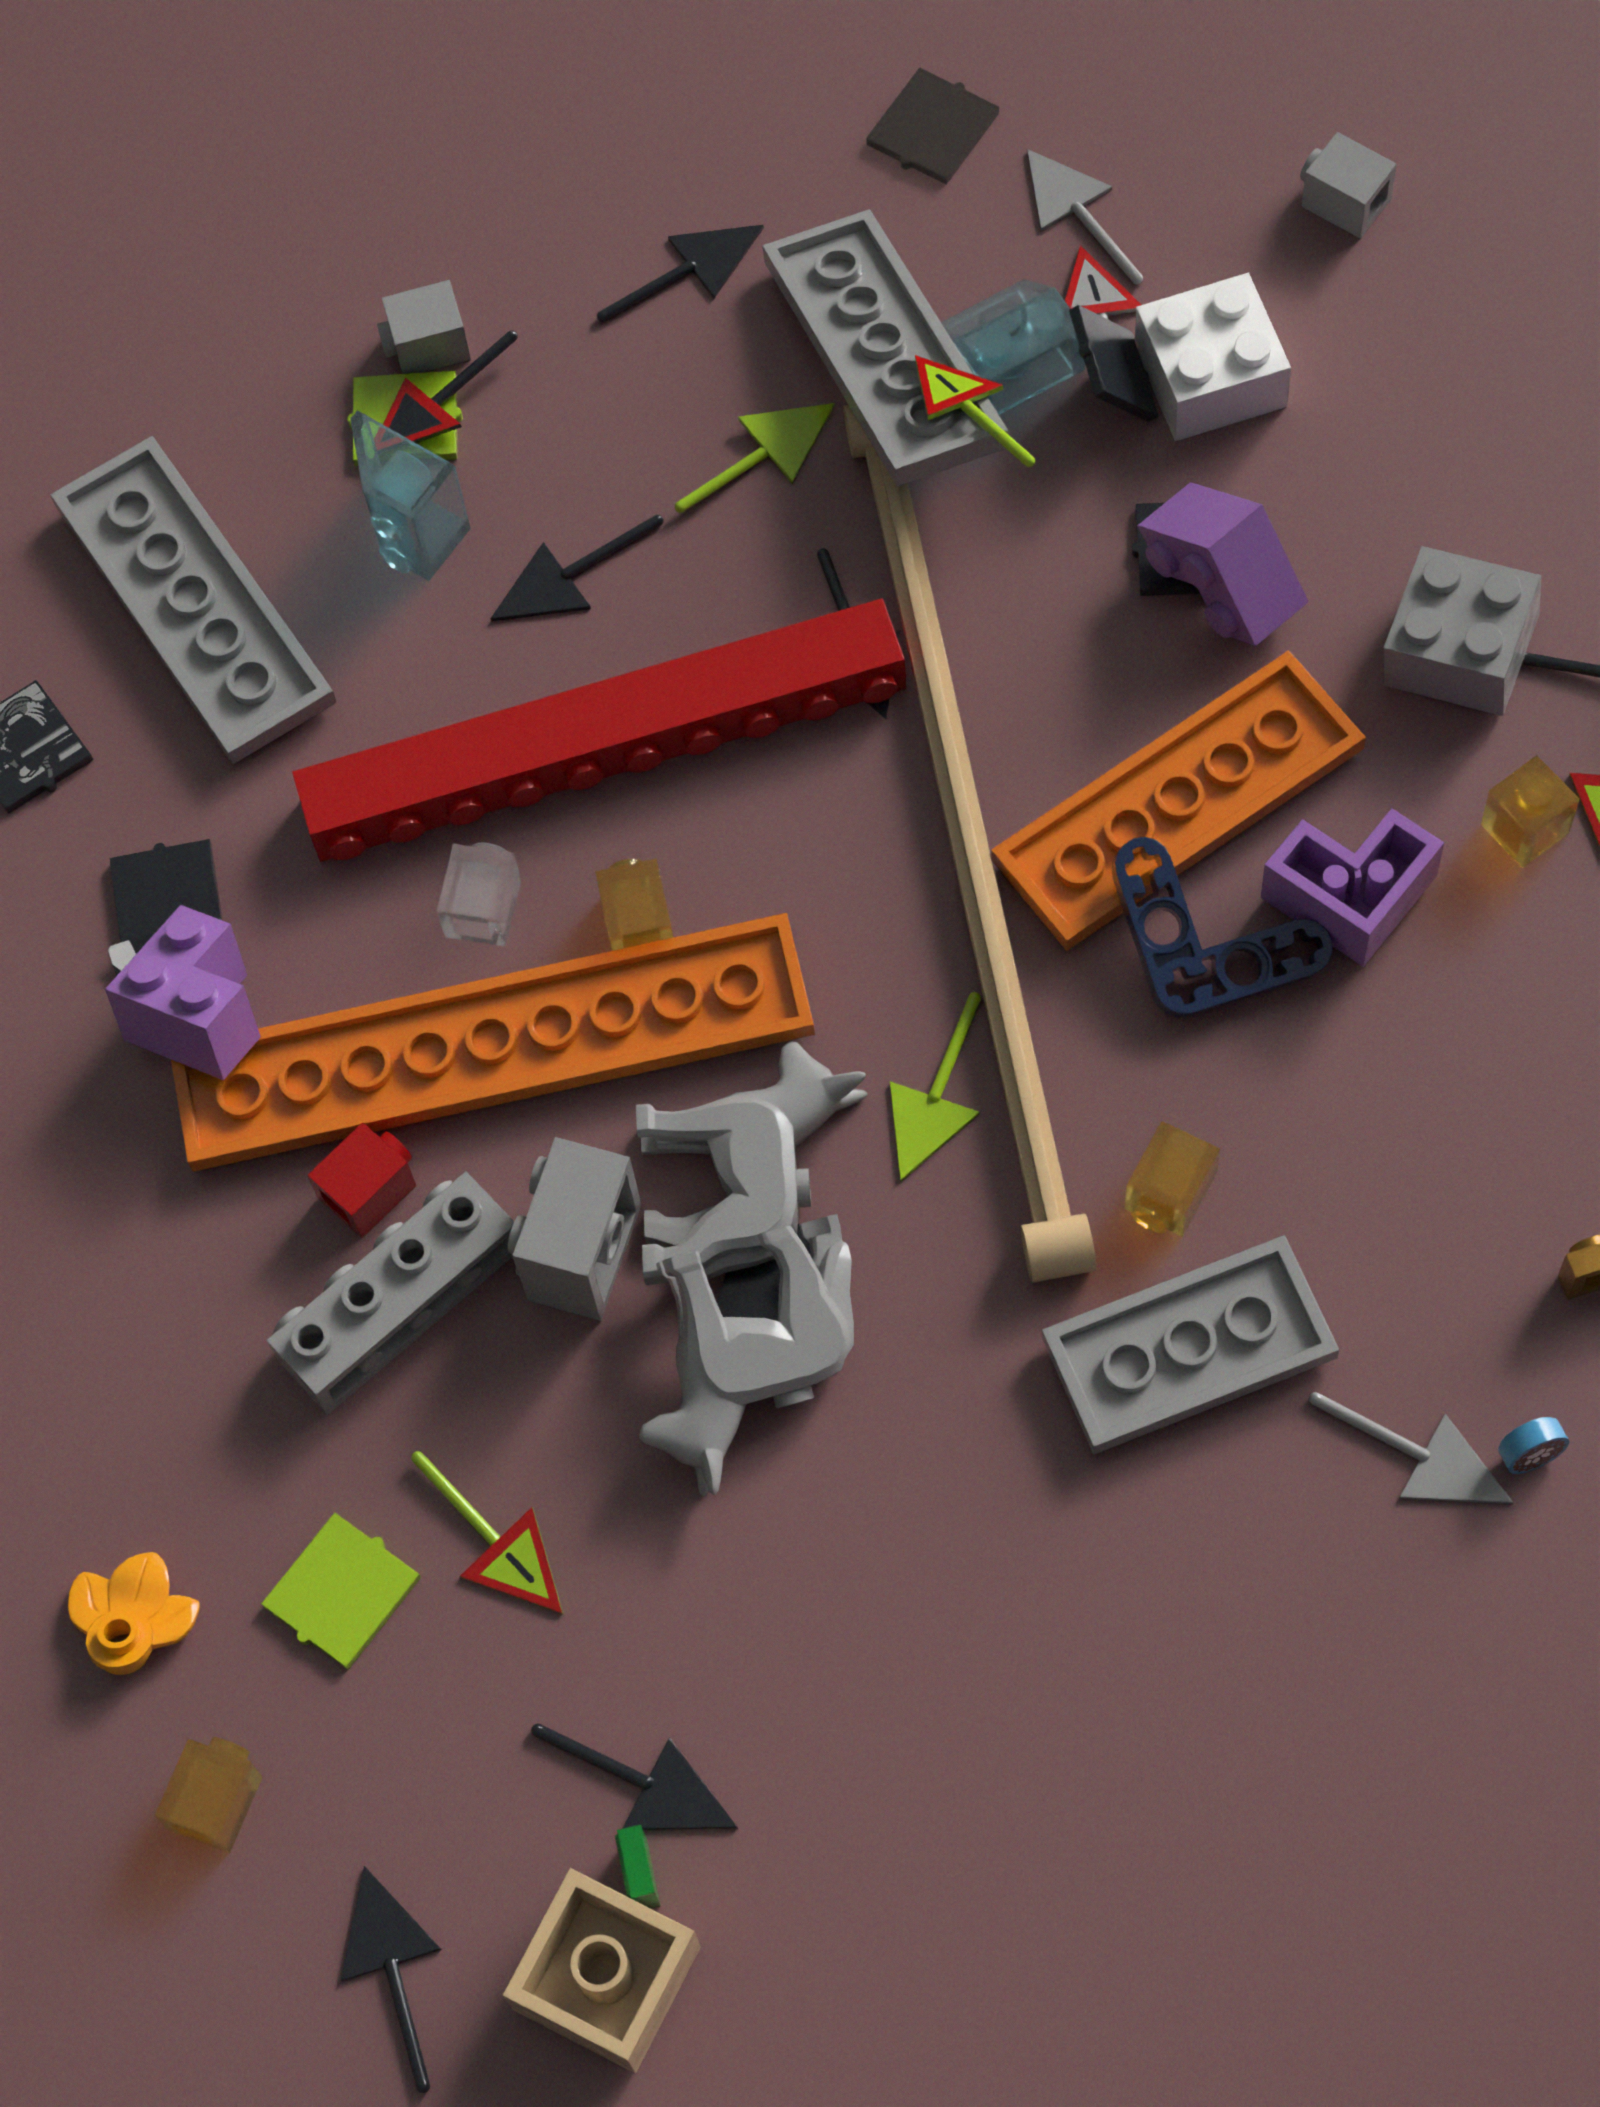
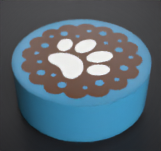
[1498,1417,1570,1474]

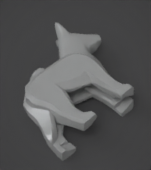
[636,1042,868,1285]
[639,1214,854,1496]

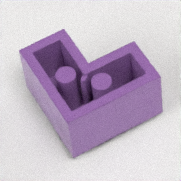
[1137,482,1309,646]
[1260,808,1444,967]
[105,905,261,1080]

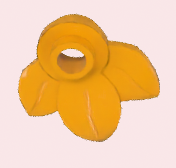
[68,1552,200,1675]

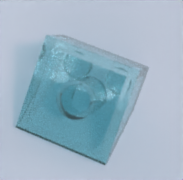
[941,279,1085,415]
[350,410,471,581]

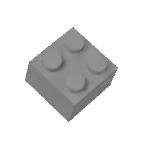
[1384,546,1542,716]
[508,1137,642,1321]

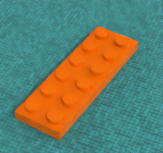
[991,650,1366,951]

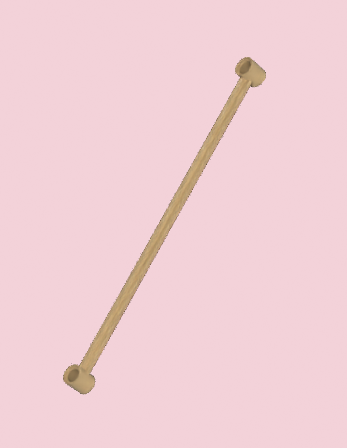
[843,405,1097,1283]

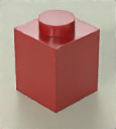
[307,1122,417,1238]

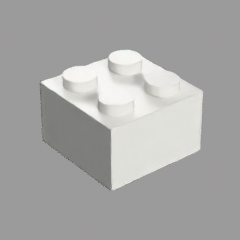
[1135,272,1291,441]

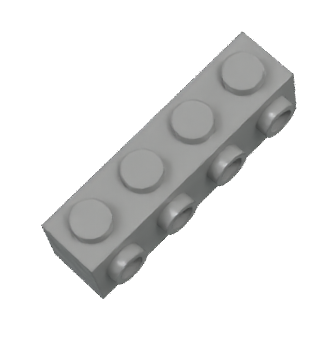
[266,1171,514,1415]

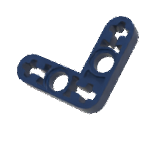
[1111,837,1333,1018]

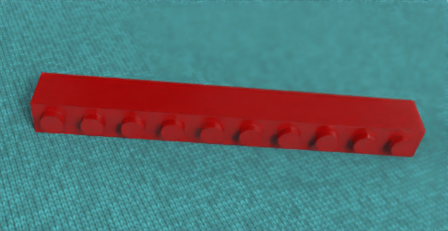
[292,598,907,862]

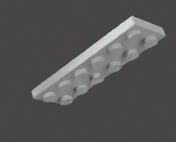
[762,209,1008,487]
[50,436,337,764]

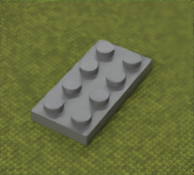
[1042,1235,1339,1455]

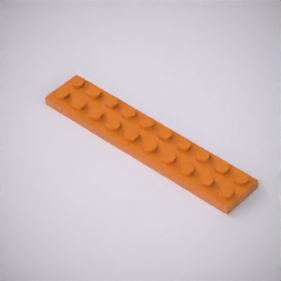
[171,913,815,1172]

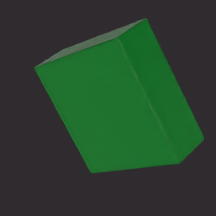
[615,1825,661,1909]

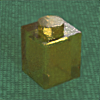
[1481,755,1579,868]
[595,858,673,951]
[1125,1121,1220,1237]
[154,1737,263,1853]

